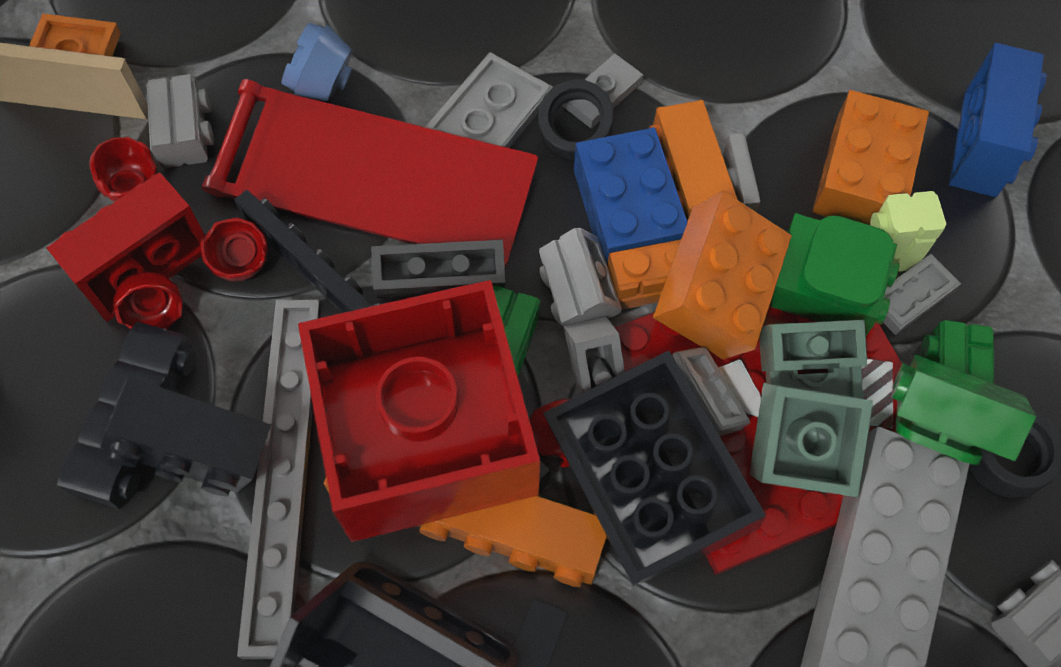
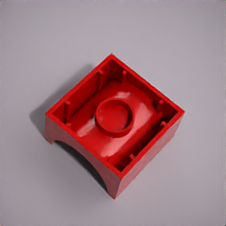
[298,280,540,542]

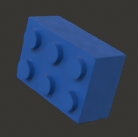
[949,43,1047,197]
[574,127,687,265]

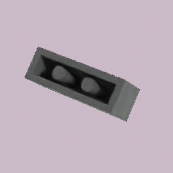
[371,240,506,299]

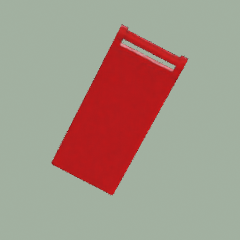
[201,79,538,267]

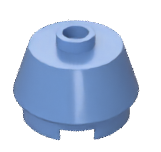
[281,22,353,101]

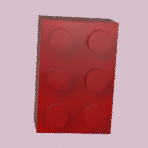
[46,172,205,322]

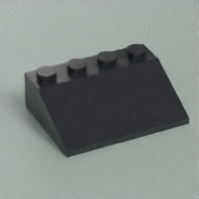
[543,351,766,586]

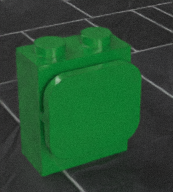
[769,213,899,337]
[892,355,1036,465]

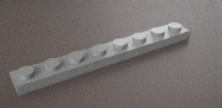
[237,300,322,659]

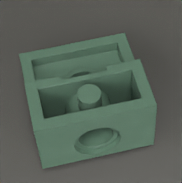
[759,320,867,399]

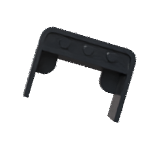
[270,562,520,667]

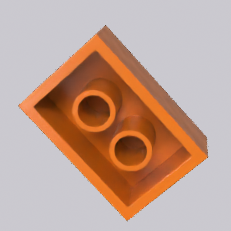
[812,90,929,226]
[653,191,792,359]

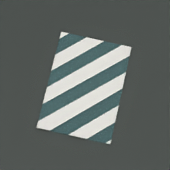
[861,359,893,428]

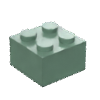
[749,383,873,497]

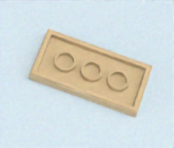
[0,43,148,120]

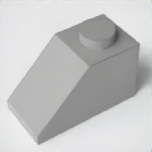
[564,316,625,395]

